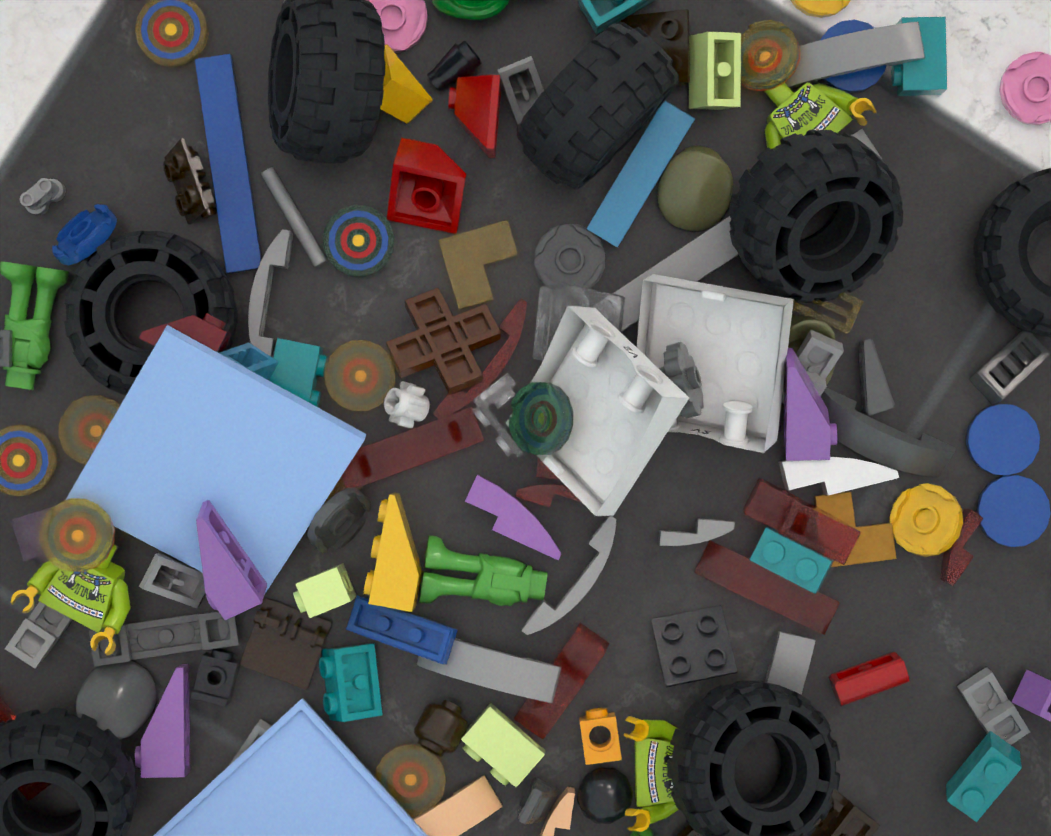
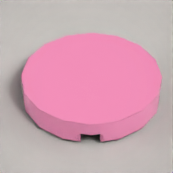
[366,0,428,53]
[999,52,1051,125]

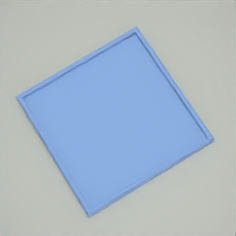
[65,325,366,593]
[153,698,428,836]

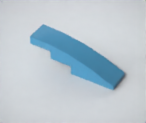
[587,100,695,248]

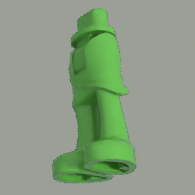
[0,261,69,390]
[419,535,547,606]

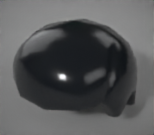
[577,768,633,824]

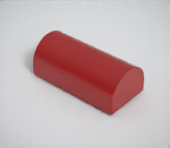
[829,652,910,706]

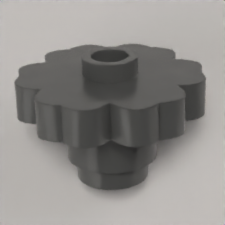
[659,342,704,419]

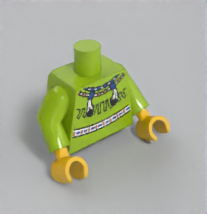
[764,79,877,149]
[11,538,131,656]
[624,716,680,832]

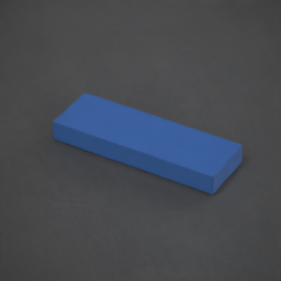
[346,595,458,664]

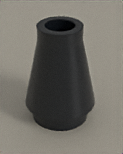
[427,40,482,91]

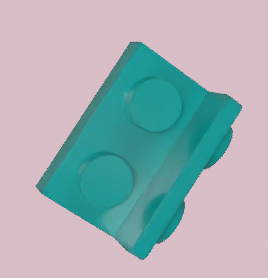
[319,643,383,722]

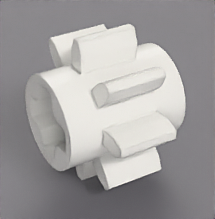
[384,381,430,429]

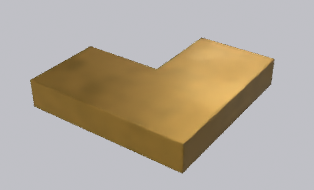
[814,491,897,567]

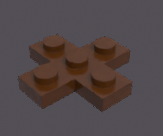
[386,288,501,395]

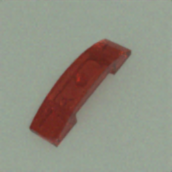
[433,298,527,419]
[342,407,484,488]
[694,540,840,635]

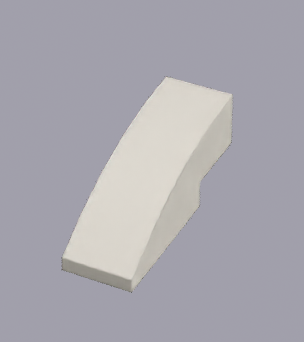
[778,457,899,496]

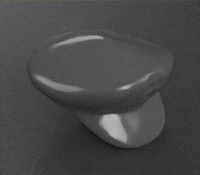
[75,660,157,740]

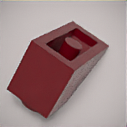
[139,313,232,353]

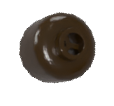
[414,700,468,757]

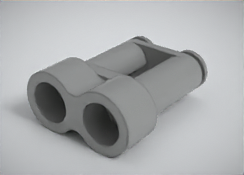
[20,178,66,215]

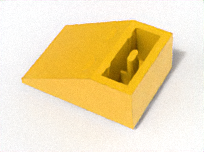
[364,493,423,612]

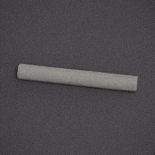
[261,167,327,268]

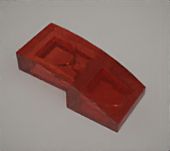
[515,484,581,508]
[941,509,983,586]

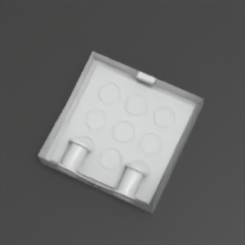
[637,274,794,453]
[506,306,689,516]

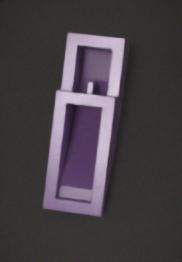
[465,474,561,560]

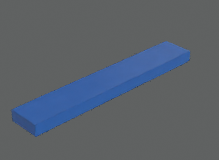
[195,54,262,274]

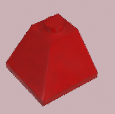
[448,75,501,158]
[386,137,466,234]

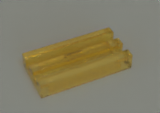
[792,292,864,335]

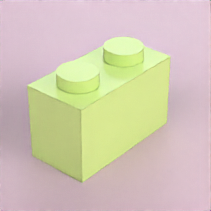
[689,32,741,110]
[293,563,357,618]
[461,702,545,787]

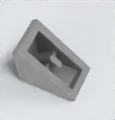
[497,56,544,125]
[139,552,205,608]

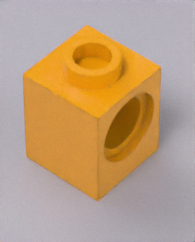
[579,708,622,765]

